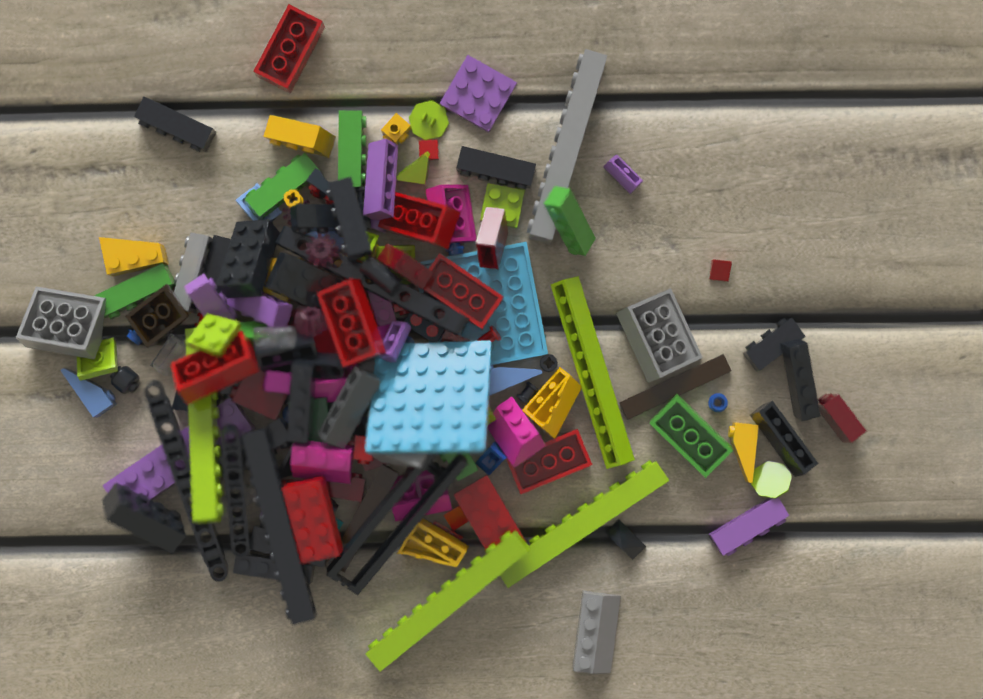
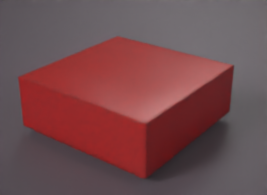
[419,140,439,160]

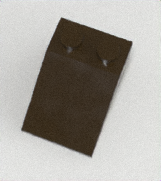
[125,284,189,348]

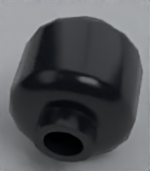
[110,366,140,394]

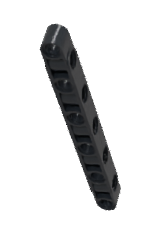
[275,226,470,337]
[144,380,228,582]

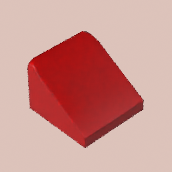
[709,259,732,282]
[443,505,469,531]

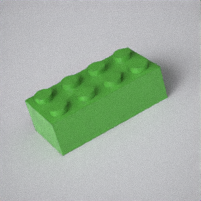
[650,394,733,478]

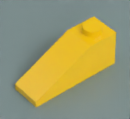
[728,422,759,483]

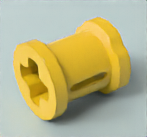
[284,189,304,208]

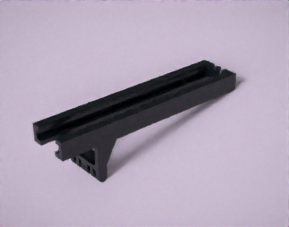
[326,453,468,595]

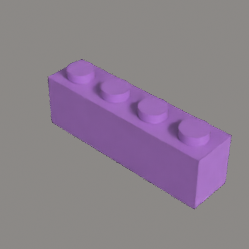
[363,139,398,221]
[184,274,243,323]
[224,291,293,330]
[709,497,790,556]

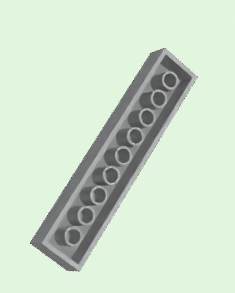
[527,49,608,245]

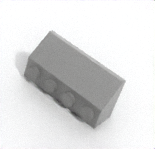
[173,232,213,314]
[572,590,621,674]

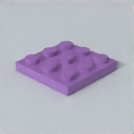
[439,55,517,133]

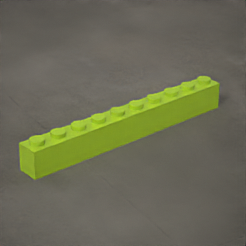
[550,276,635,469]
[185,328,224,524]
[500,460,669,588]
[365,530,530,672]

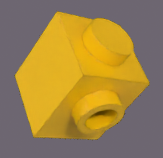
[381,113,412,145]

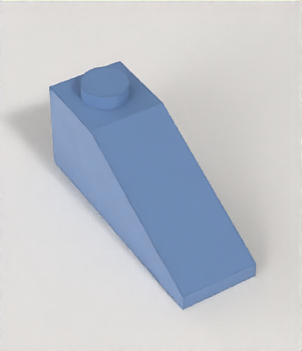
[489,365,542,396]
[60,368,117,418]

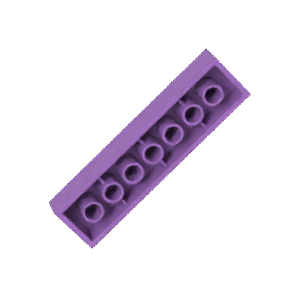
[102,398,256,500]

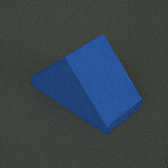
[475,441,507,476]

